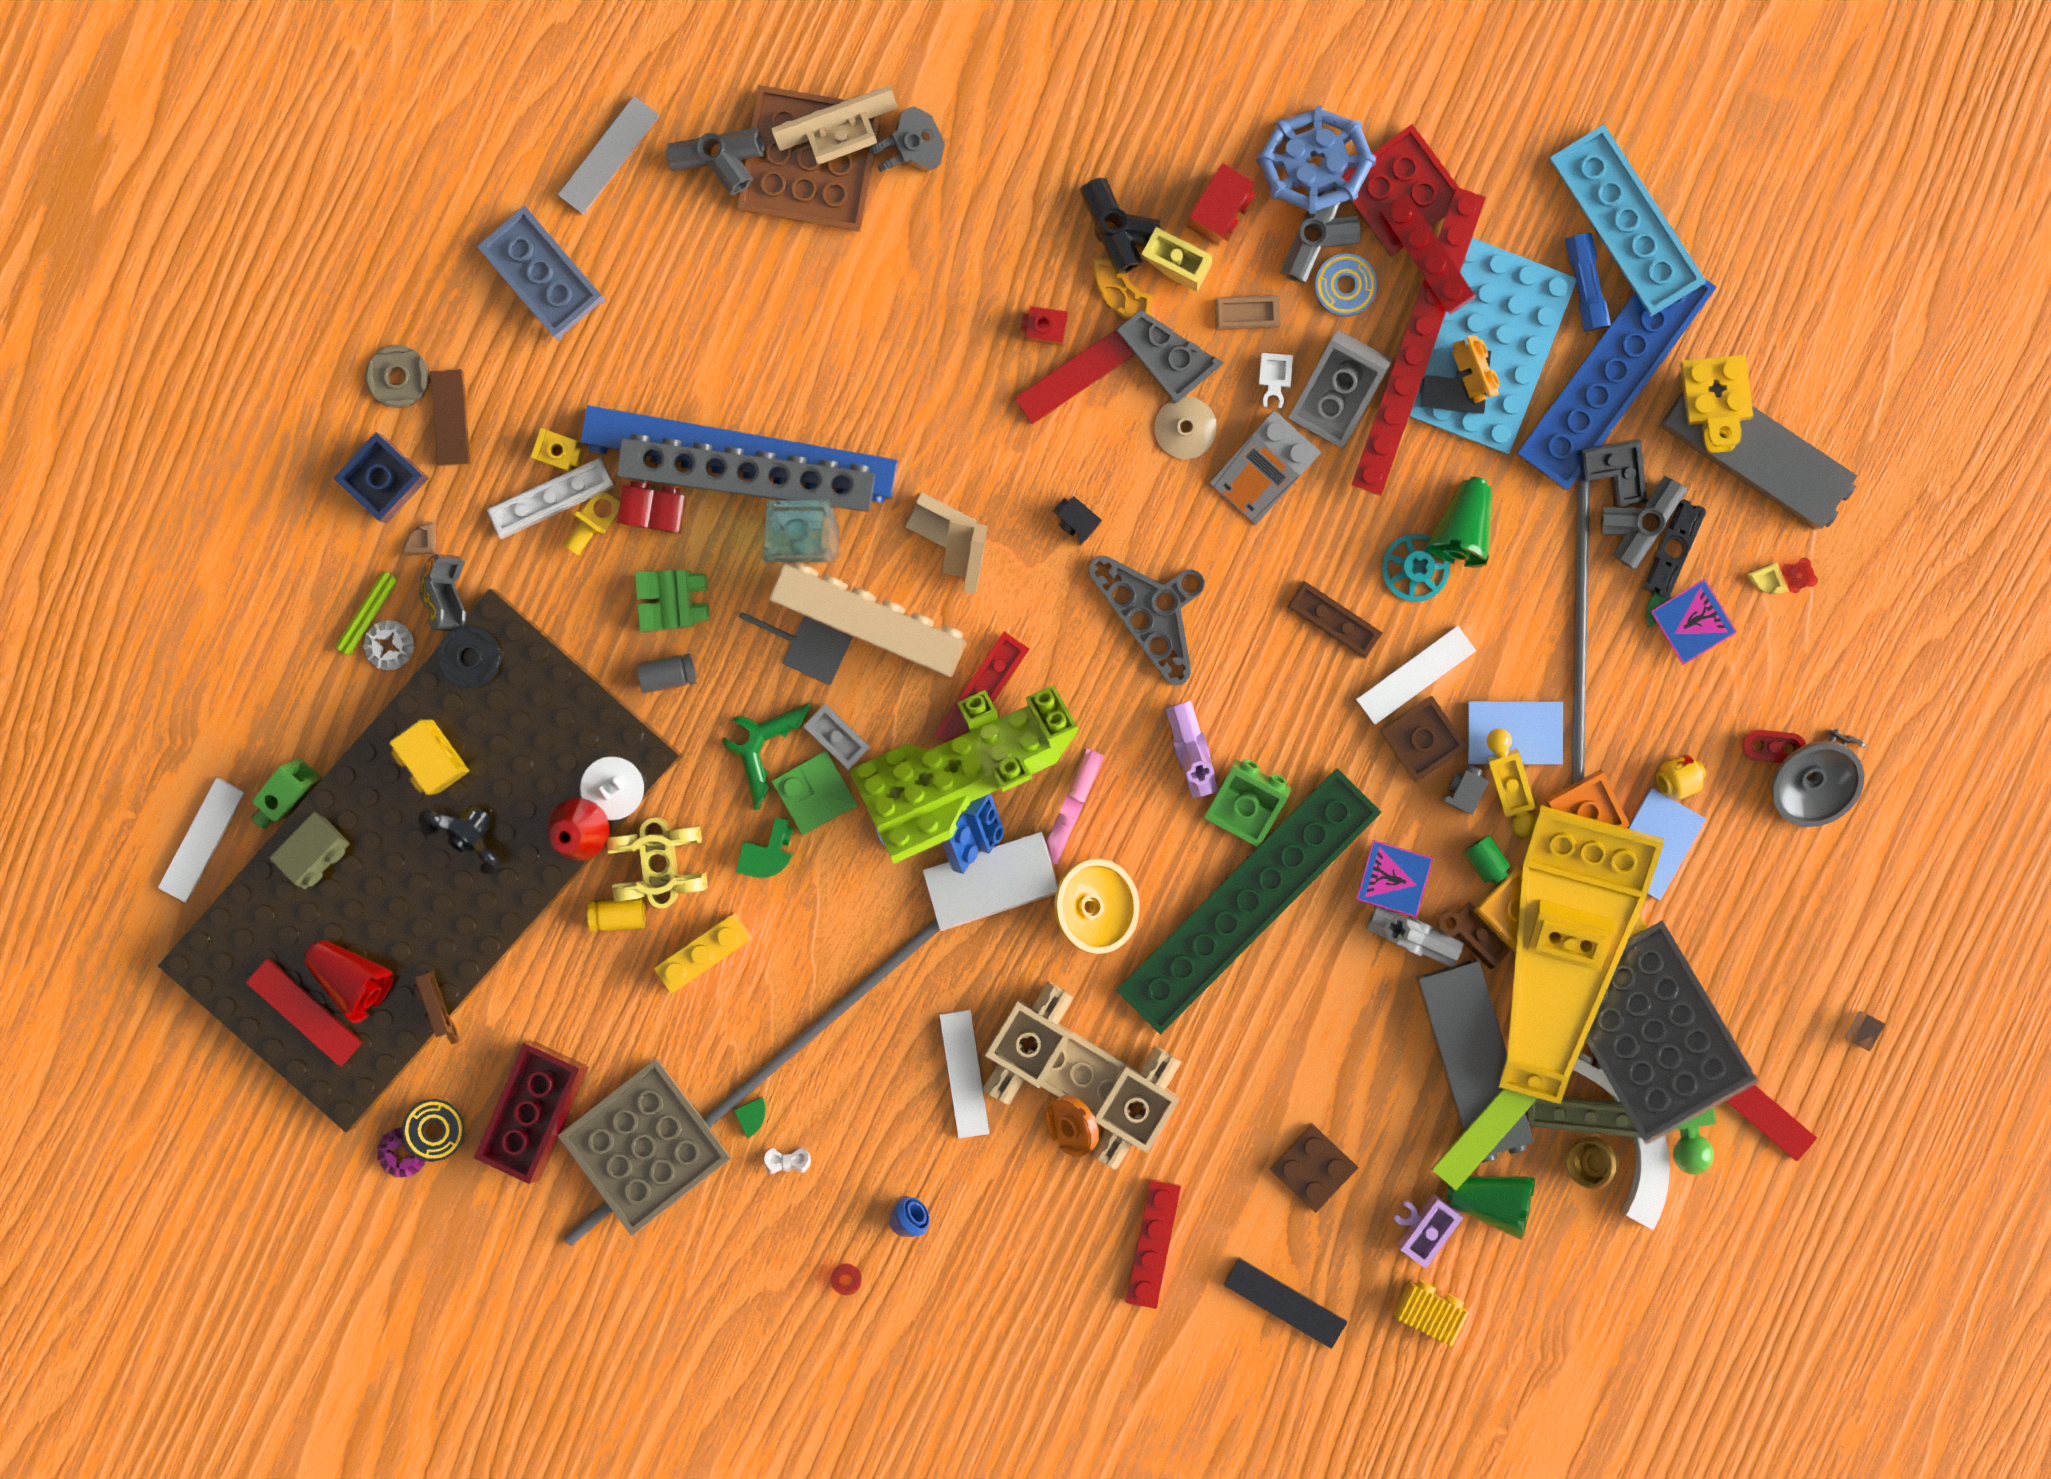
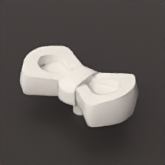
[763,1147,811,1174]

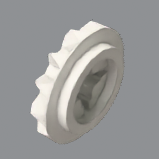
[363,620,414,670]

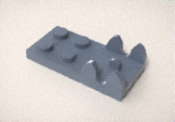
[477,206,606,342]

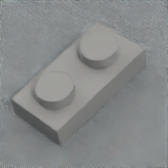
[803,704,870,770]

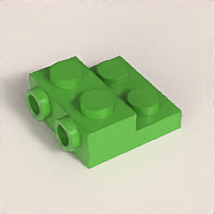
[1204,759,1291,847]

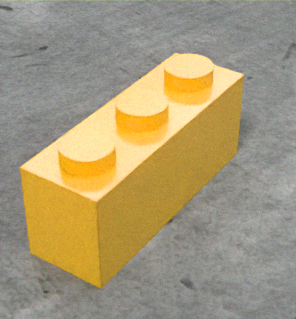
[654,913,753,994]

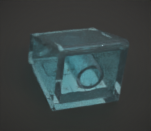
[763,500,840,562]

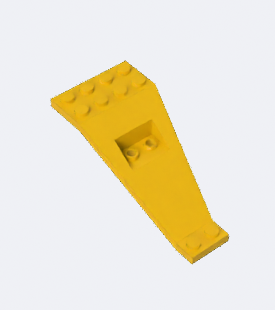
[1499,805,1664,1104]

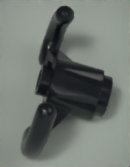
[418,805,499,874]

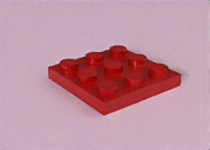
[1343,124,1459,257]

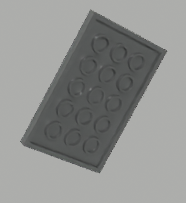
[1586,920,1759,1145]

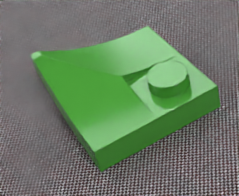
[771,750,858,836]

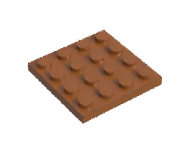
[737,85,882,232]

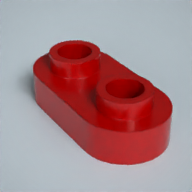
[1741,730,1806,763]

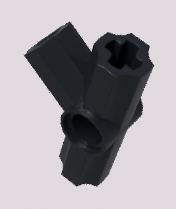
[1080,177,1161,274]

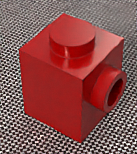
[1020,306,1068,346]

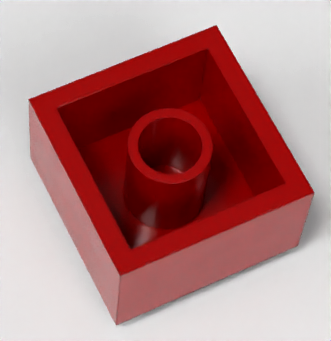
[1187,163,1256,246]

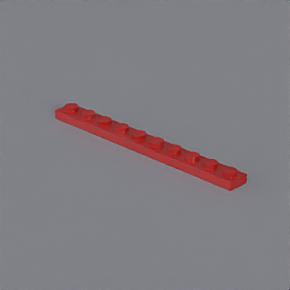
[1351,187,1486,496]

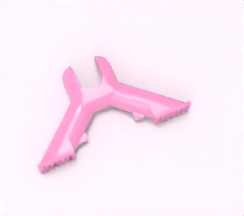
[1045,748,1105,864]

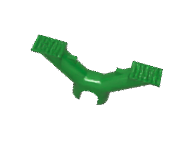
[722,703,812,810]

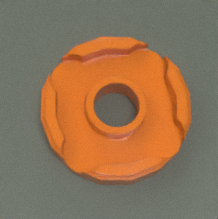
[1046,1095,1099,1157]

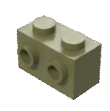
[270,812,350,889]

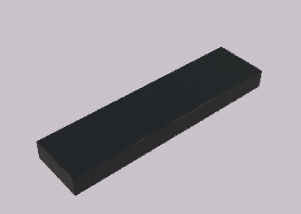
[1223,1257,1348,1349]

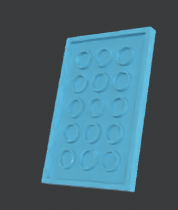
[1409,238,1576,455]

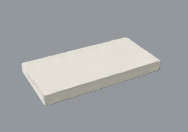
[923,832,1058,931]

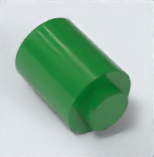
[1463,834,1510,885]

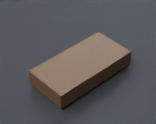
[1216,295,1280,330]

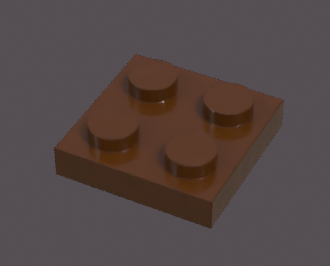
[1380,695,1468,783]
[1269,1123,1359,1213]

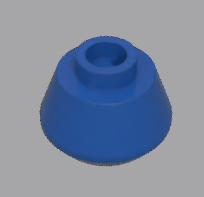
[889,1196,930,1237]

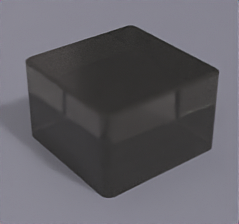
[1845,1011,1885,1052]

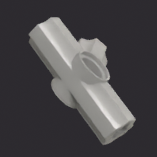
[1366,906,1464,967]

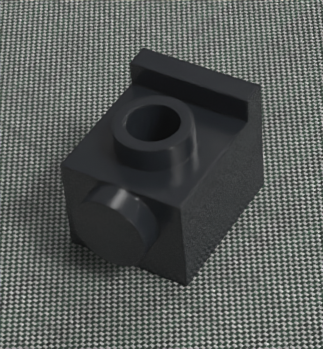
[1052,496,1102,546]

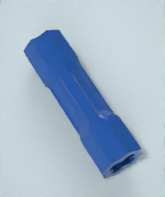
[1564,233,1611,332]

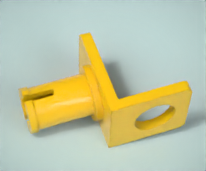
[563,492,620,556]

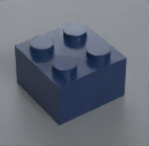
[333,432,429,524]

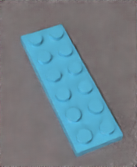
[1550,124,1706,317]

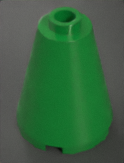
[1427,476,1492,568]
[1446,1176,1535,1239]

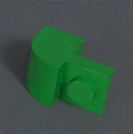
[736,817,794,878]

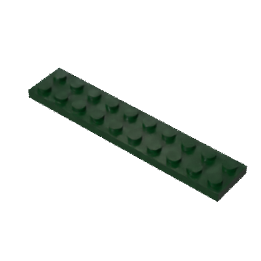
[1116,768,1382,1035]

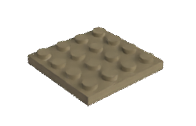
[558,1058,732,1236]

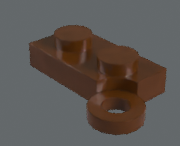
[1437,902,1511,970]
[414,971,459,1044]

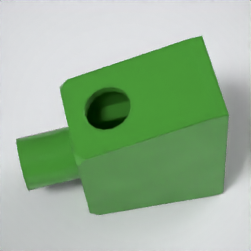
[251,758,323,829]

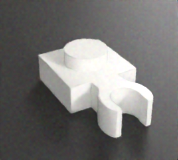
[1258,353,1293,409]

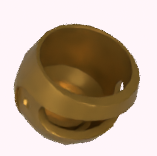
[1566,1136,1619,1190]

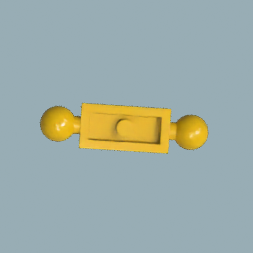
[1486,728,1536,837]

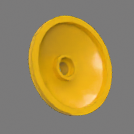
[1054,859,1139,954]

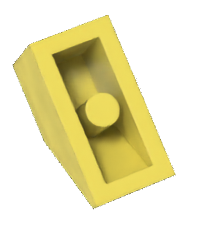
[1141,227,1212,292]

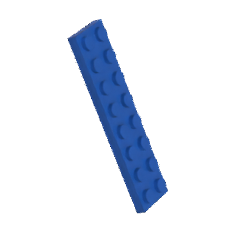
[1516,279,1717,491]

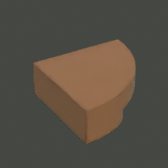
[403,522,436,554]

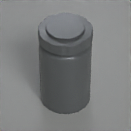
[637,653,697,693]

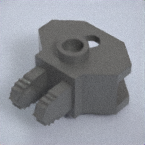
[869,106,945,173]

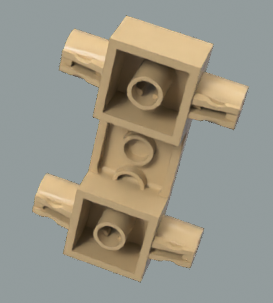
[983,981,1182,1170]

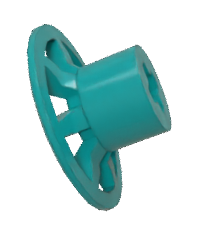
[1382,534,1450,602]

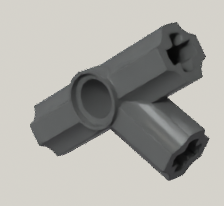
[666,128,765,196]
[1280,189,1361,284]
[1600,475,1687,570]

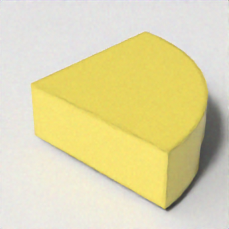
[1746,562,1789,594]

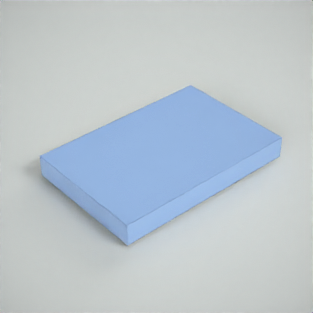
[1467,701,1563,764]
[1627,788,1706,901]

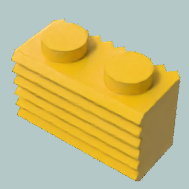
[1393,1279,1468,1346]

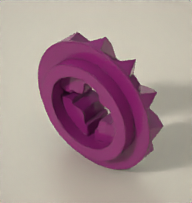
[377,1128,426,1178]

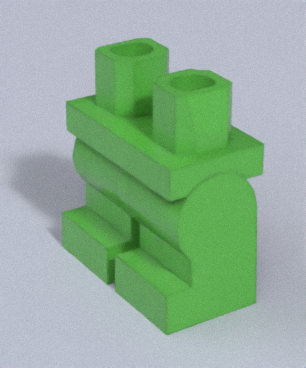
[635,570,710,633]

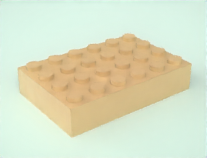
[769,561,967,677]

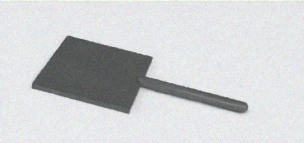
[739,612,853,686]

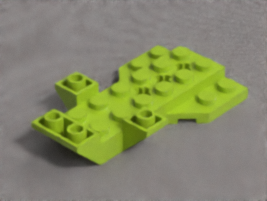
[849,685,1078,864]

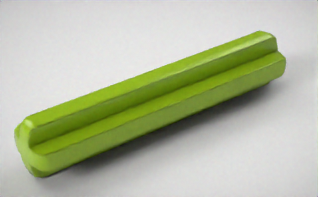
[335,571,397,655]

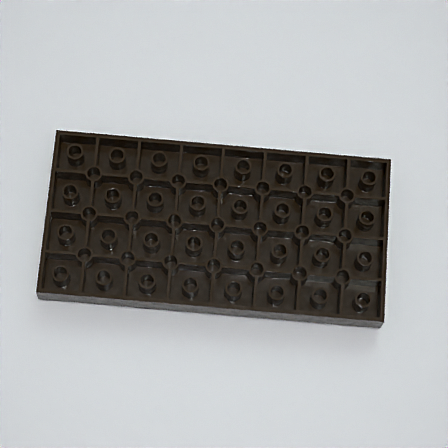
[158,588,683,1133]

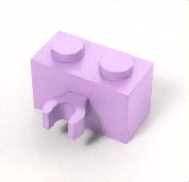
[1393,1194,1463,1268]

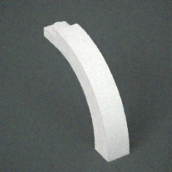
[1573,1052,1670,1231]

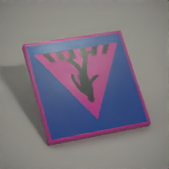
[1650,579,1737,665]
[1356,840,1433,918]

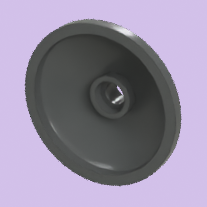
[1771,741,1865,827]

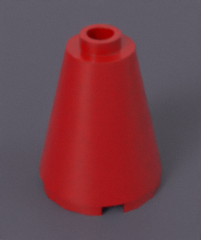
[546,798,610,861]
[304,940,394,1023]

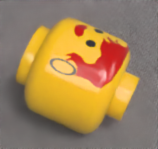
[1656,754,1706,800]

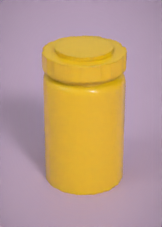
[587,898,645,932]

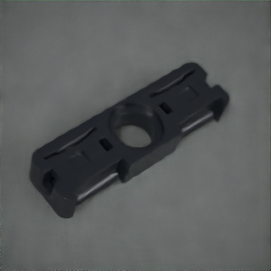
[1641,499,1706,598]

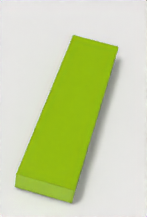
[1431,1088,1538,1190]

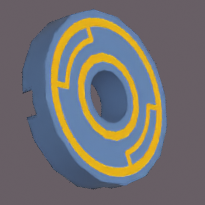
[1314,253,1378,317]

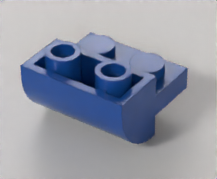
[942,793,1004,874]

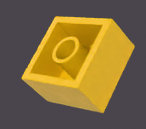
[390,720,470,795]

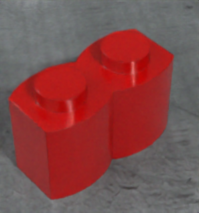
[617,481,687,534]

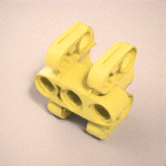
[607,817,708,908]

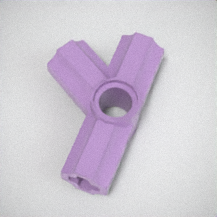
[1165,701,1218,799]

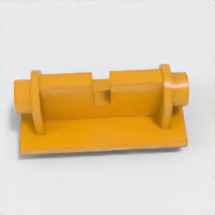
[1452,335,1500,403]

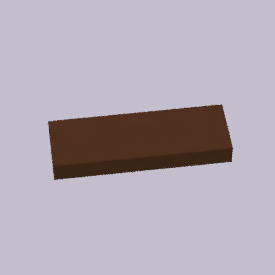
[431,369,470,466]
[1287,581,1383,659]

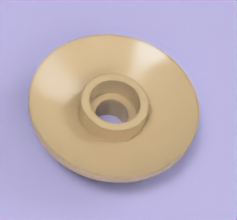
[1154,397,1217,459]

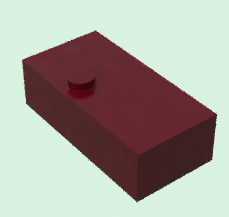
[474,1041,589,1184]

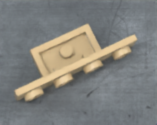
[771,85,898,165]

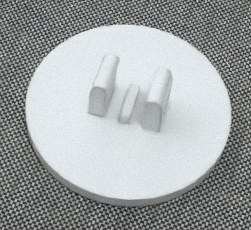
[580,757,644,820]

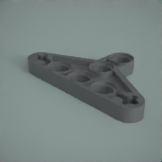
[1089,556,1205,685]

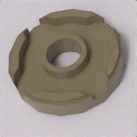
[366,345,430,408]

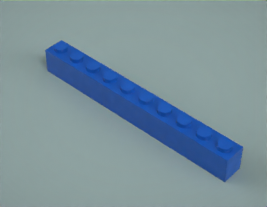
[581,405,899,503]

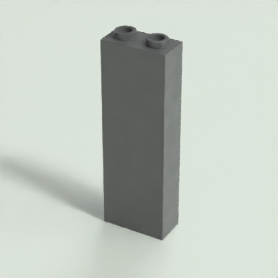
[1659,383,1857,530]
[1416,959,1534,1163]

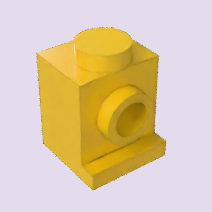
[530,428,583,471]

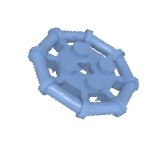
[1256,106,1376,214]

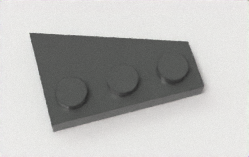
[1115,310,1224,404]

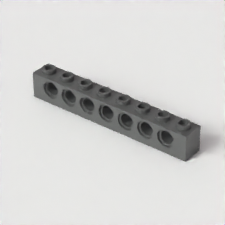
[617,434,876,512]

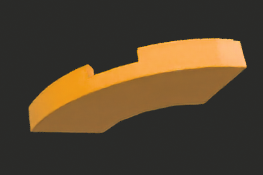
[1093,258,1153,320]

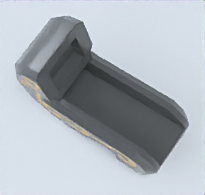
[419,554,466,631]

